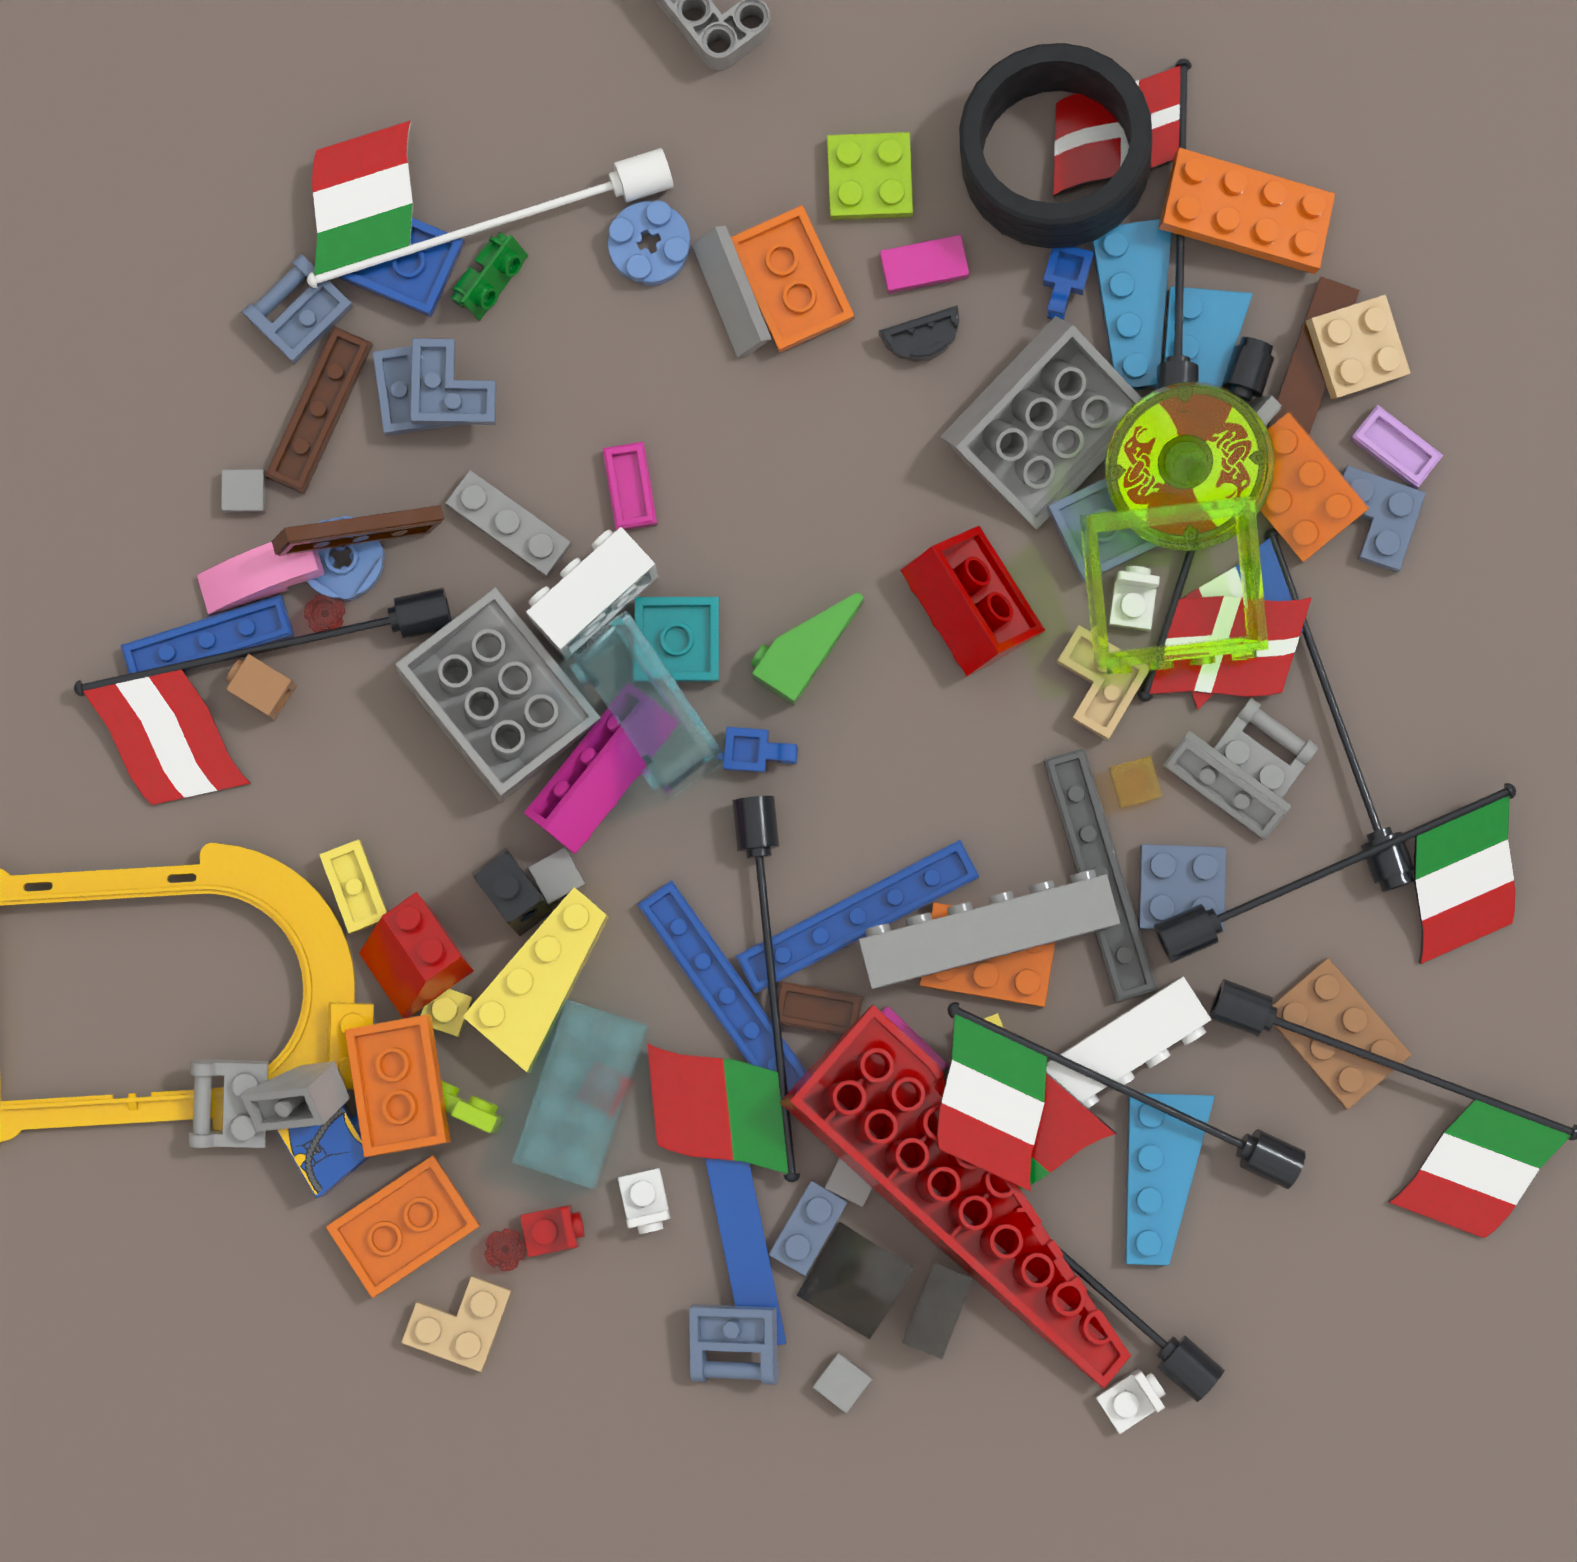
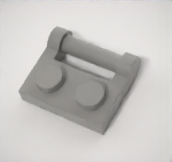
[1214,698,1319,798]
[188,1059,269,1148]

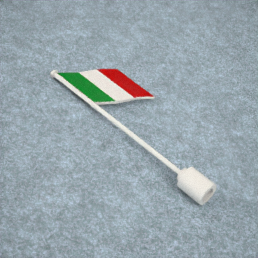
[307,120,674,288]

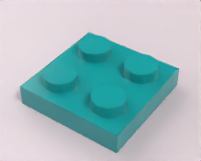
[635,597,719,682]

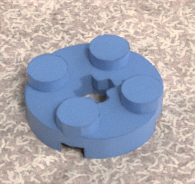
[608,200,691,286]
[307,516,385,601]

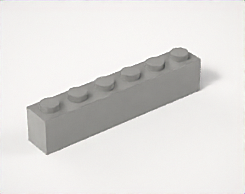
[858,869,1120,990]

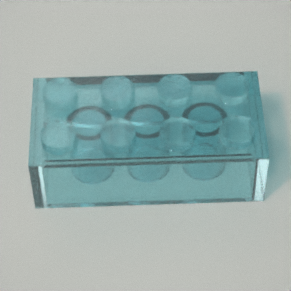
[512,999,650,1189]

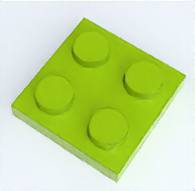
[827,132,913,220]

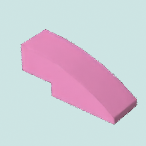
[197,542,325,616]

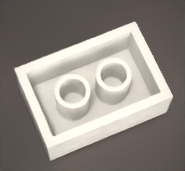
[526,527,658,660]

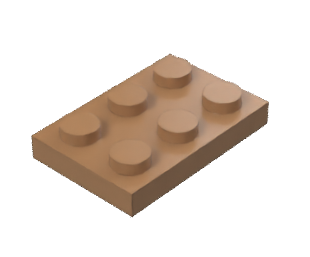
[1272,958,1412,1110]

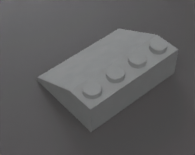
[940,316,1144,530]
[395,587,601,804]

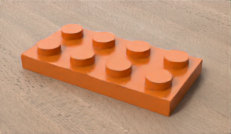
[1158,147,1335,274]

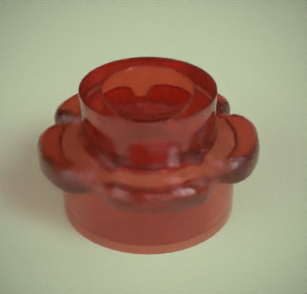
[304,594,346,632]
[484,1229,527,1271]

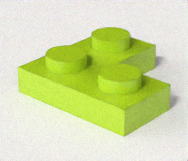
[441,1080,504,1133]

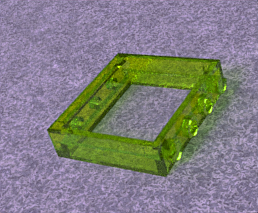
[1080,496,1269,675]

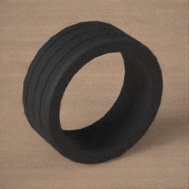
[959,43,1152,249]

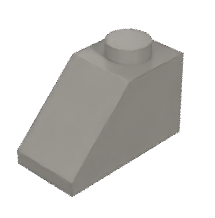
[241,1061,350,1132]

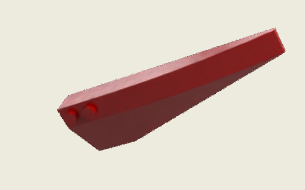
[780,1005,1131,1389]

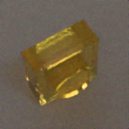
[1109,756,1162,809]

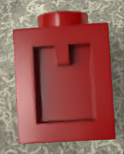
[520,1204,585,1257]

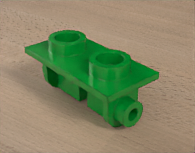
[451,232,529,321]

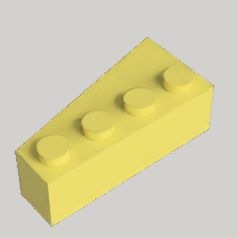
[462,887,609,1073]

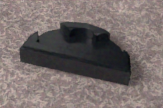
[878,305,960,362]

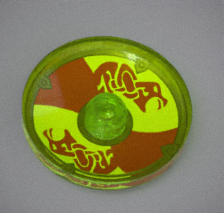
[1105,382,1275,551]

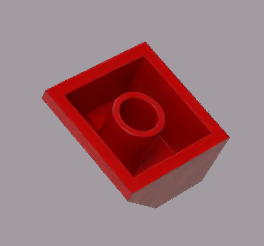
[359,892,474,1019]

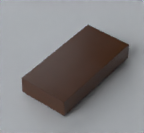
[778,981,863,1036]

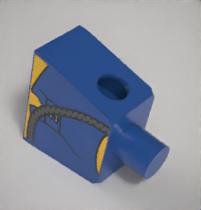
[277,1103,370,1198]

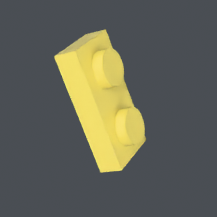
[319,839,387,934]

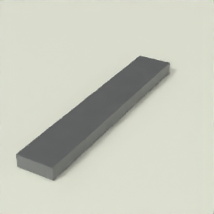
[1043,748,1157,1002]

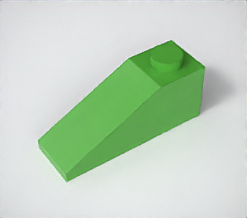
[750,592,864,706]

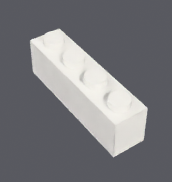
[1046,977,1211,1108]

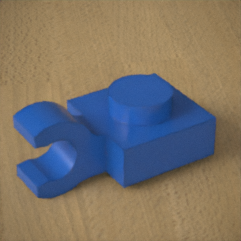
[1043,247,1094,320]
[723,727,798,773]

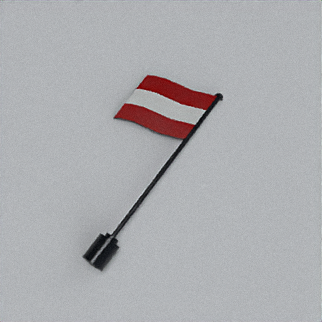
[74,587,452,805]

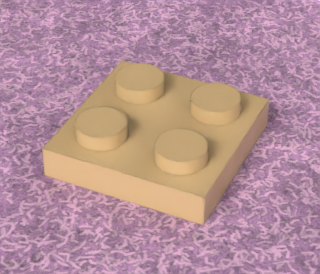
[1306,294,1411,400]

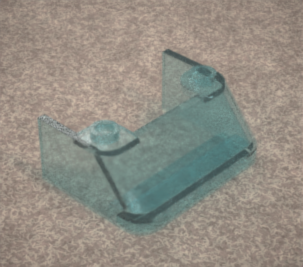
[569,611,724,801]

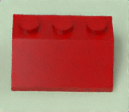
[900,526,1046,676]

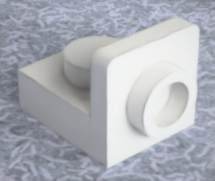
[1108,566,1160,632]
[618,1168,671,1234]
[1095,1368,1165,1434]

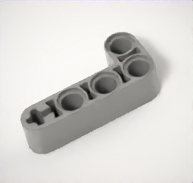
[655,0,770,71]

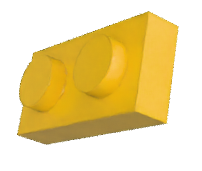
[327,1002,374,1089]

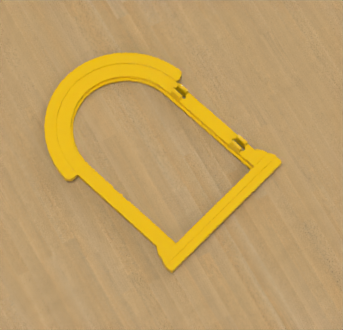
[0,843,356,1143]

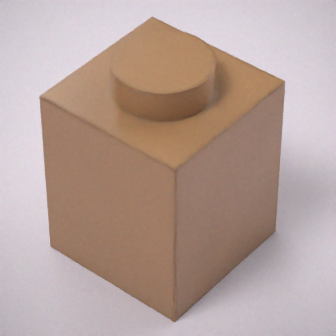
[226,654,297,720]

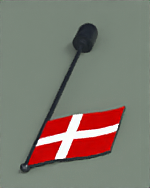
[1053,58,1199,411]
[1137,337,1312,702]

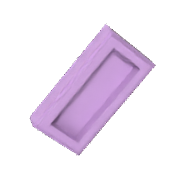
[1350,405,1443,489]

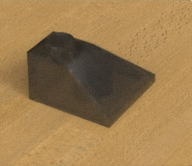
[796,1222,915,1340]

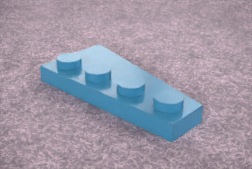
[1091,219,1172,390]
[1163,286,1253,456]
[1125,1093,1215,1265]

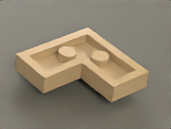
[1056,625,1151,741]
[401,1276,512,1372]

